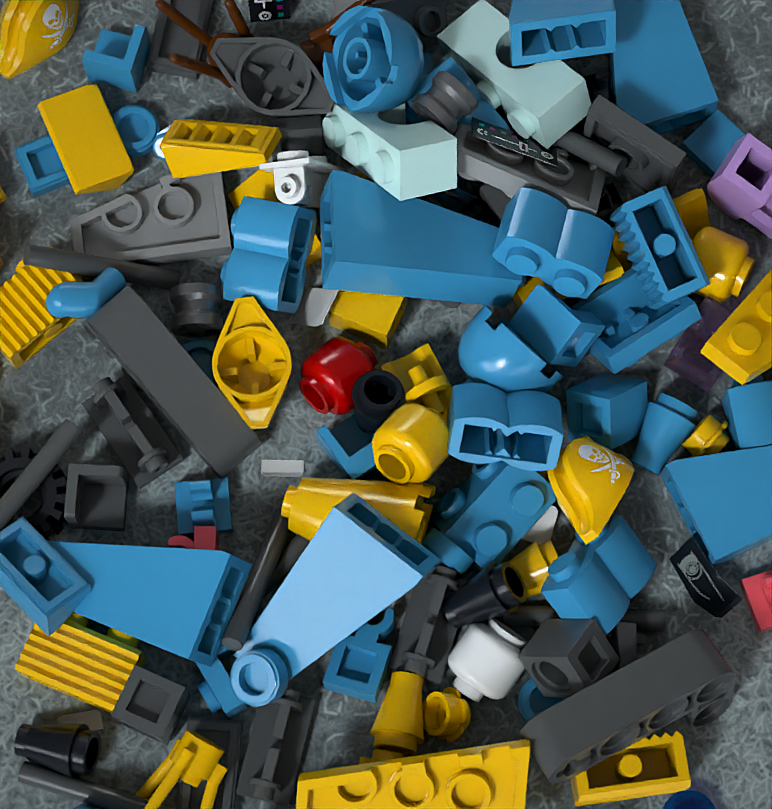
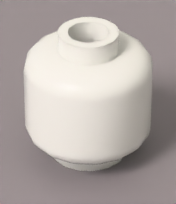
[448,618,527,702]

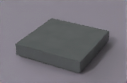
[583,95,687,194]

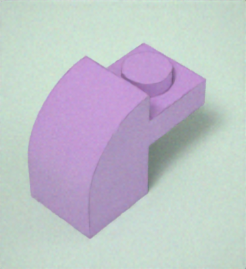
[707,133,772,239]

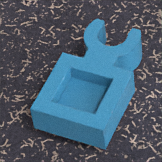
[323,608,395,703]

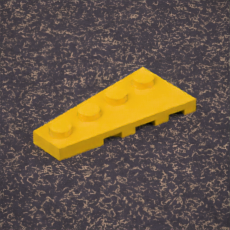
[700,269,772,386]
[296,739,530,809]

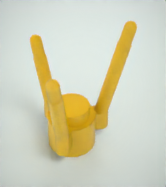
[135,729,228,809]

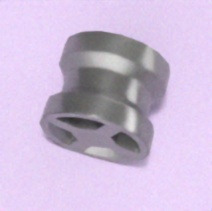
[411,71,478,135]
[170,282,223,337]

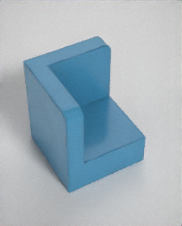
[82,24,151,93]
[508,285,606,367]
[566,372,648,450]
[316,413,381,480]

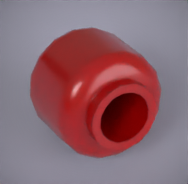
[299,337,377,415]

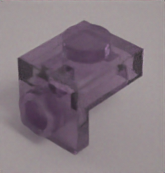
[664,296,734,392]

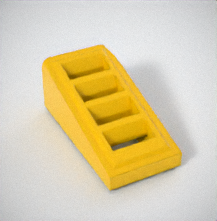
[160,119,282,179]

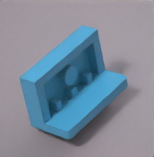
[570,269,702,374]
[431,461,557,569]

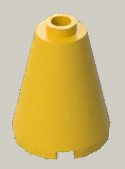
[281,477,436,545]

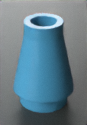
[630,393,698,476]

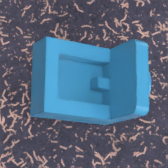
[195,642,248,720]

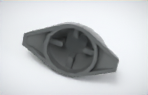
[209,37,335,117]

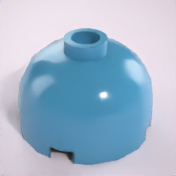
[322,5,424,113]
[457,305,564,394]

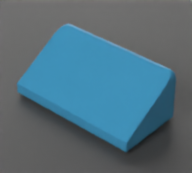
[0,516,91,636]

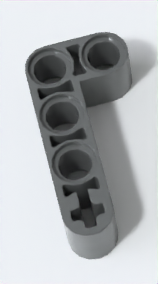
[82,286,262,479]
[519,629,736,784]

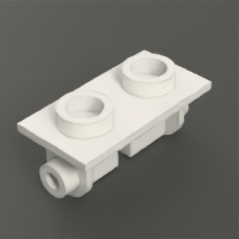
[259,150,346,211]

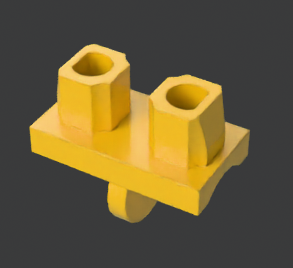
[381,343,453,423]

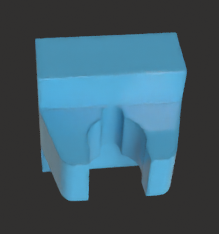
[174,477,233,537]

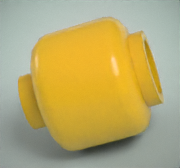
[690,226,755,303]
[371,404,449,484]

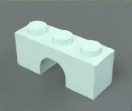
[437,0,591,149]
[322,103,457,201]

